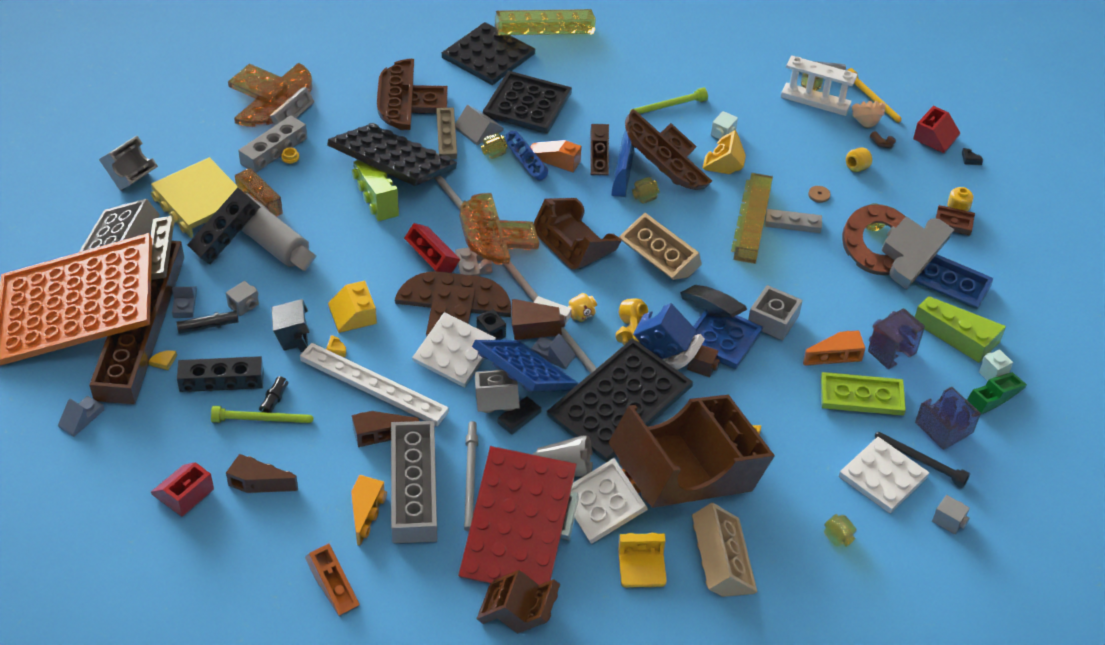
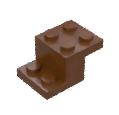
[477,570,560,634]

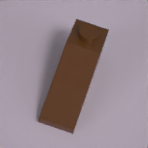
[352,411,419,447]

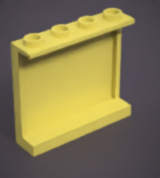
[151,157,240,238]

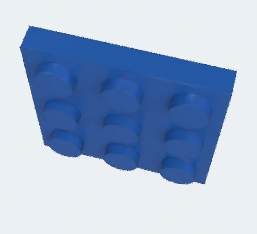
[693,308,763,369]

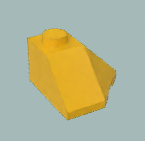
[703,131,746,174]

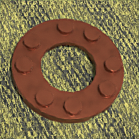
[842,204,906,275]

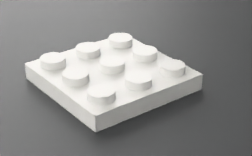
[412,312,496,388]
[838,437,930,514]
[571,458,648,544]

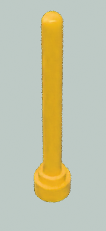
[847,68,902,123]

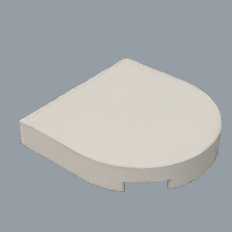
[664,334,705,370]

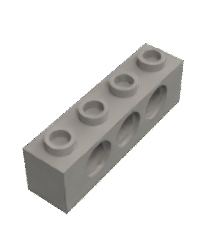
[238,115,307,173]

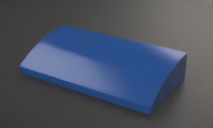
[611,130,635,197]
[914,254,993,309]

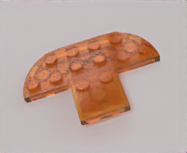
[228,63,312,127]
[459,193,539,265]

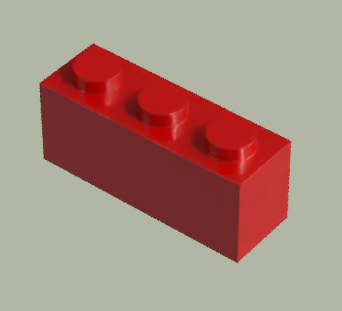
[404,223,461,273]

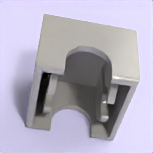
[99,136,158,190]

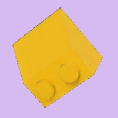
[328,280,377,333]

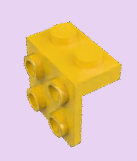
[618,533,667,587]

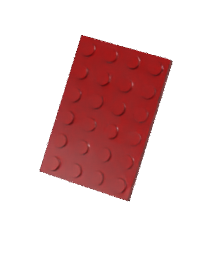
[458,446,577,585]

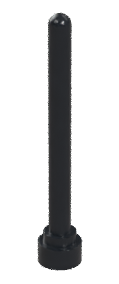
[875,432,970,488]

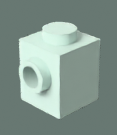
[711,111,738,139]
[979,349,1013,381]

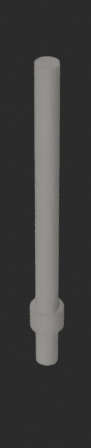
[464,421,478,531]

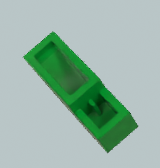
[966,372,1027,415]

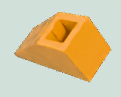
[351,475,387,546]

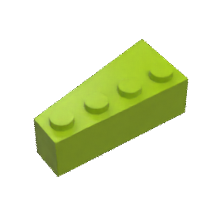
[352,160,399,221]
[913,296,1006,363]

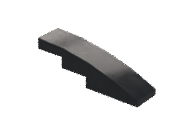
[680,285,747,318]

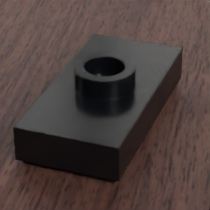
[497,396,542,434]

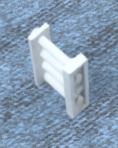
[781,55,857,116]

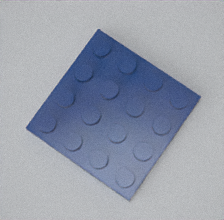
[472,340,578,392]

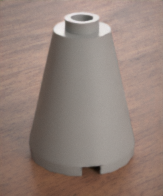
[533,435,593,478]

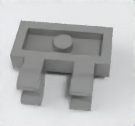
[455,245,493,276]

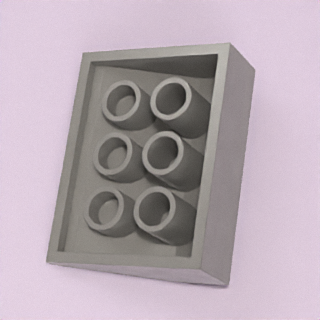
[79,199,160,252]

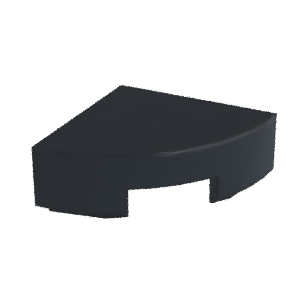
[962,148,983,165]

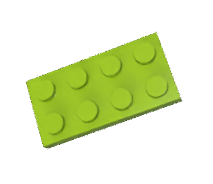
[821,372,906,416]

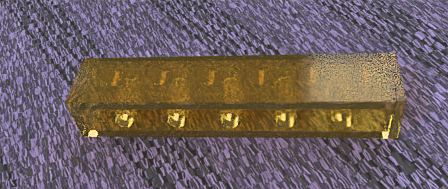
[495,9,596,35]
[731,173,773,264]

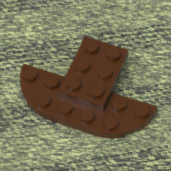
[377,59,448,130]
[625,109,712,190]
[395,271,511,337]

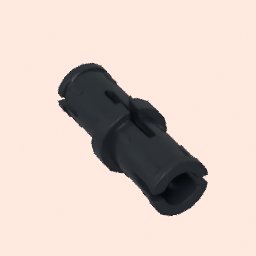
[259,376,289,413]

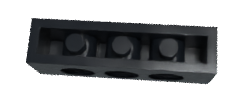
[187,187,260,264]
[177,356,264,392]

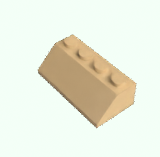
[619,213,702,280]
[692,502,757,597]

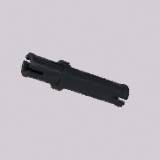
[176,310,239,334]

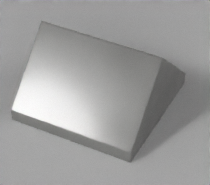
[455,105,503,145]

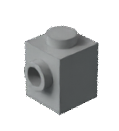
[226,281,259,316]
[932,495,970,534]

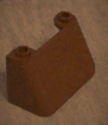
[533,198,622,269]

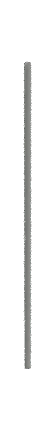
[434,175,597,373]

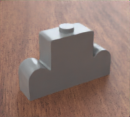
[881,217,954,289]

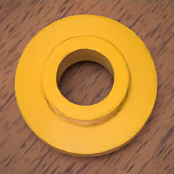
[281,147,299,164]

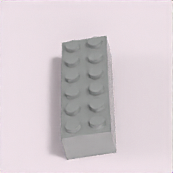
[391,421,437,543]

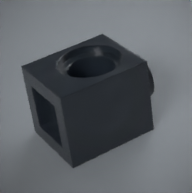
[477,309,506,340]

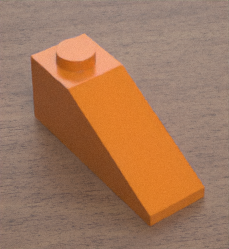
[530,140,582,172]
[803,330,865,366]
[305,543,360,616]

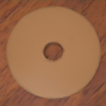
[808,186,830,203]

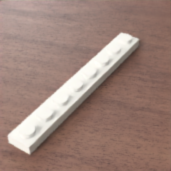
[300,343,449,427]

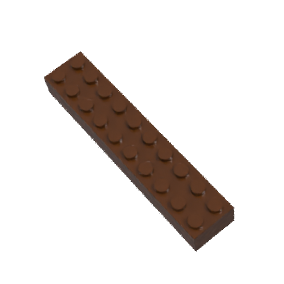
[89,241,185,404]

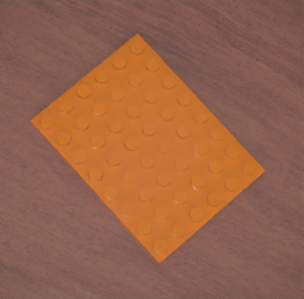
[0,233,152,366]

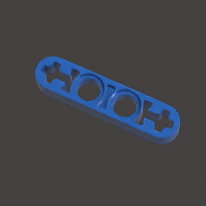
[505,130,548,180]

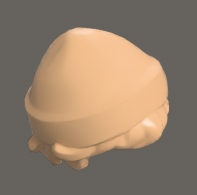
[852,101,886,128]

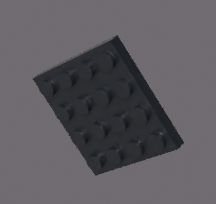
[441,22,535,85]
[483,71,572,134]

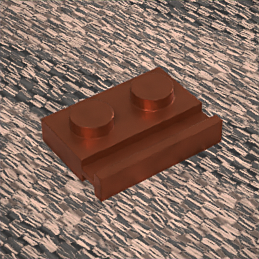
[936,205,975,236]

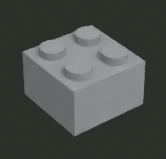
[748,285,803,340]
[475,370,519,413]

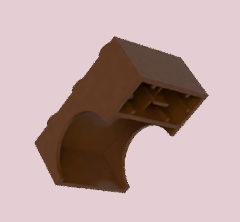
[609,394,775,508]

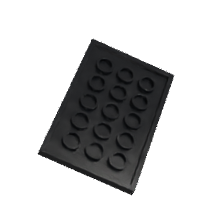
[327,123,457,186]
[547,338,693,462]

